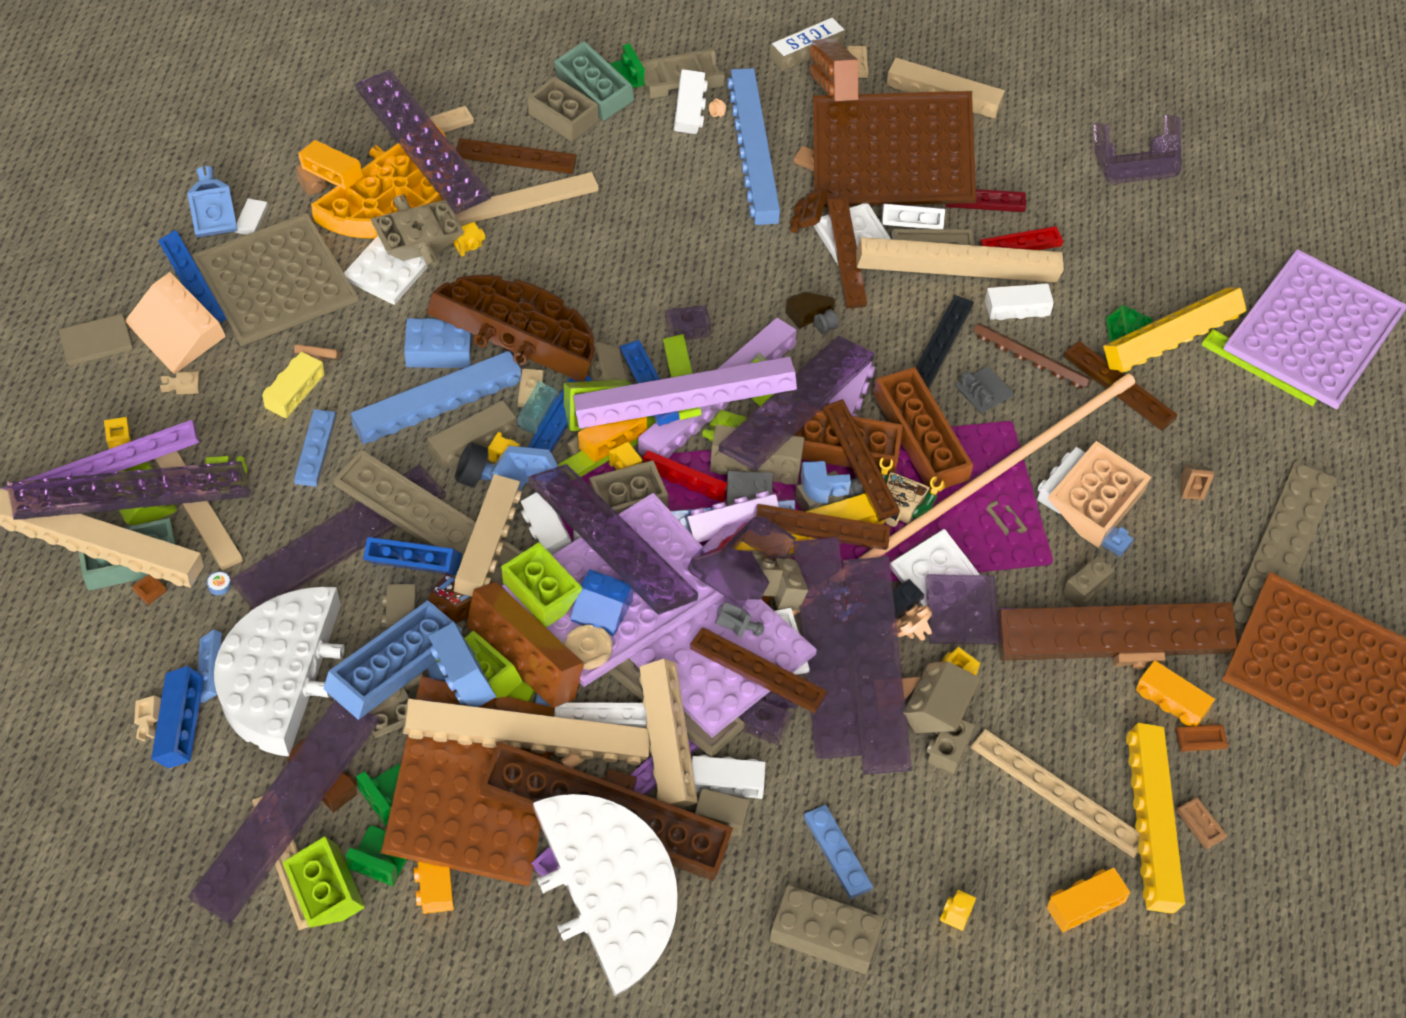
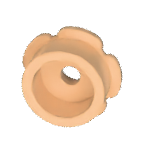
[709,99,726,117]

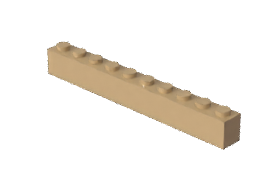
[856,237,1064,282]
[0,488,204,588]
[403,699,650,765]

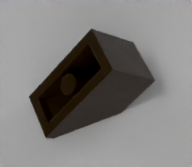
[785,292,835,329]

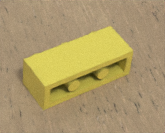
[262,352,325,419]

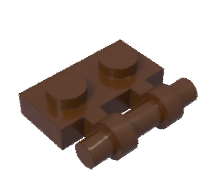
[790,188,827,233]

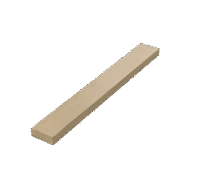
[451,172,598,225]
[154,451,243,571]
[971,729,1139,858]

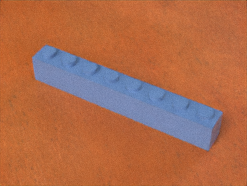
[351,351,521,444]

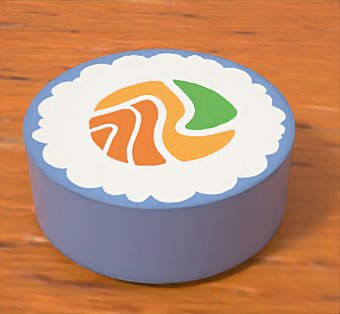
[207,571,231,595]

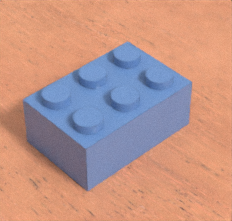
[404,318,472,368]
[428,622,496,707]

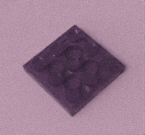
[925,574,999,645]

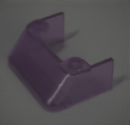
[1094,114,1182,184]
[688,516,796,608]

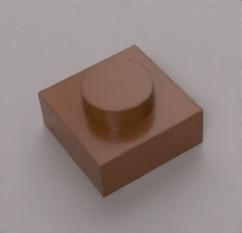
[132,574,167,605]

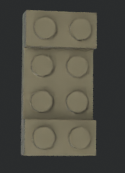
[641,49,724,99]

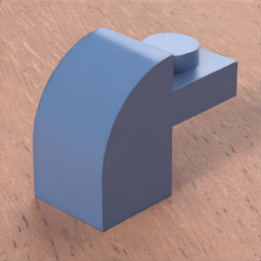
[801,461,851,504]

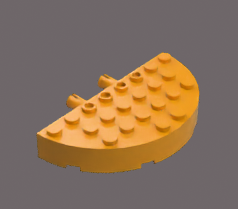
[311,120,455,238]

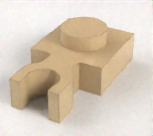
[160,372,200,394]
[134,695,161,741]

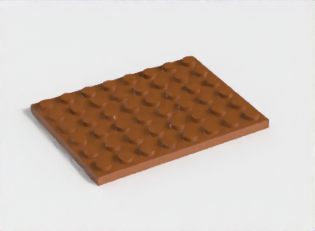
[1222,572,1406,767]
[381,676,555,886]

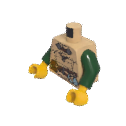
[880,457,945,527]

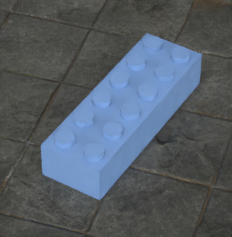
[323,601,462,720]

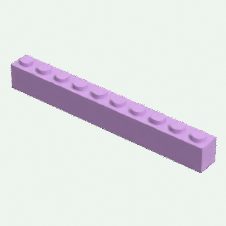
[638,318,797,459]
[573,357,797,428]

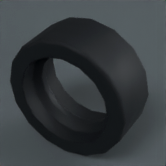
[455,442,488,487]

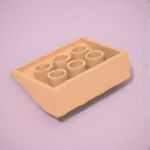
[125,272,226,374]
[1048,441,1151,548]

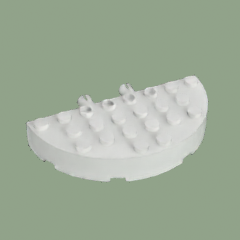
[214,587,345,757]
[533,794,677,996]

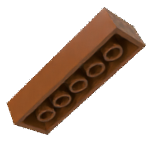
[809,38,858,101]
[873,367,973,491]
[767,402,903,474]
[466,582,584,708]

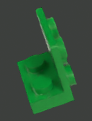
[609,43,645,89]
[1105,305,1154,342]
[356,763,401,826]
[345,826,408,887]

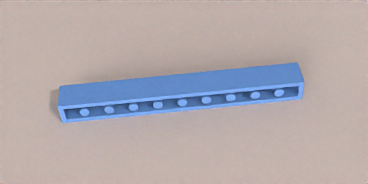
[727,68,780,225]

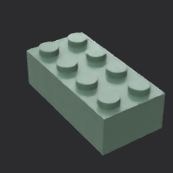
[554,41,634,121]
[79,518,176,591]

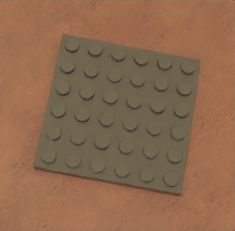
[191,213,359,346]

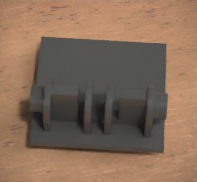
[955,366,1014,413]
[727,471,772,505]

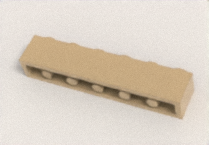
[886,58,1005,119]
[454,474,522,597]
[639,659,698,808]

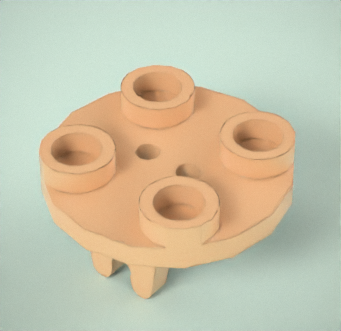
[888,604,932,640]

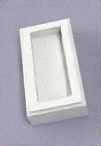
[235,198,268,235]

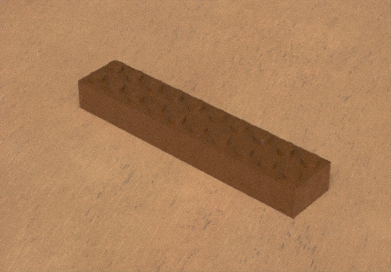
[997,602,1237,661]
[480,741,733,881]

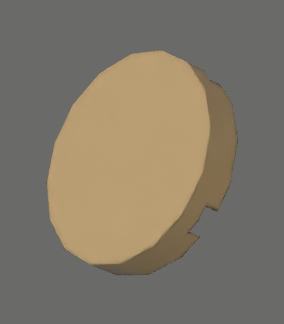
[565,625,613,670]

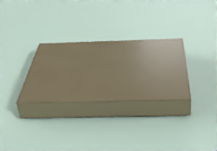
[59,314,133,366]

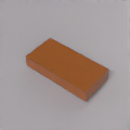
[1175,725,1228,752]

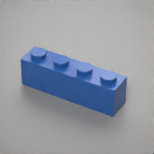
[363,537,462,576]
[151,666,204,768]

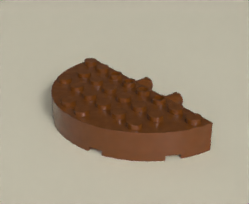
[427,275,595,382]

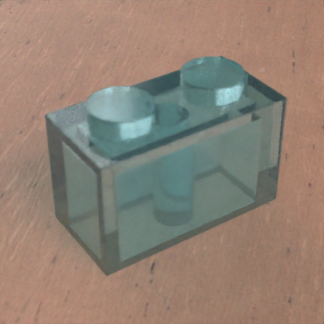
[517,381,558,435]

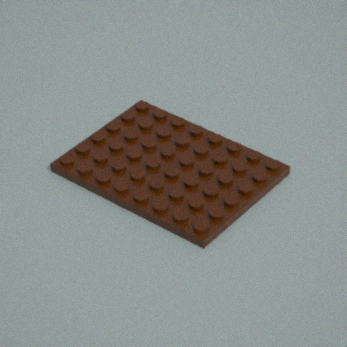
[813,91,976,207]

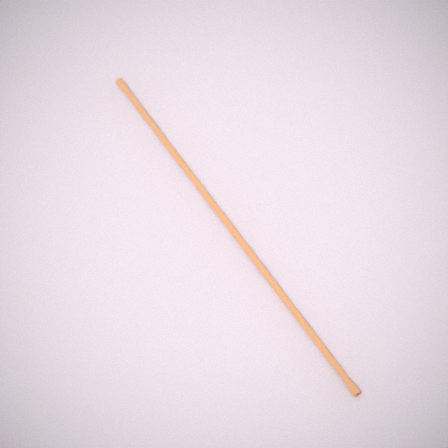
[560,374,1135,768]

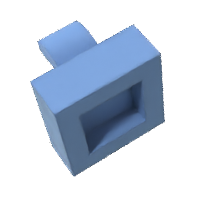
[1102,527,1134,557]

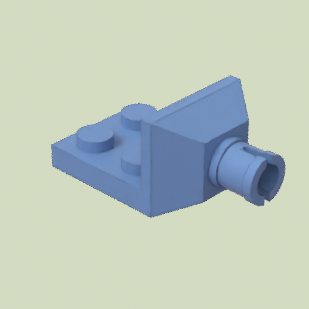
[188,166,238,238]
[481,446,566,491]

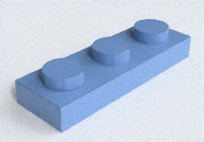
[197,630,222,703]

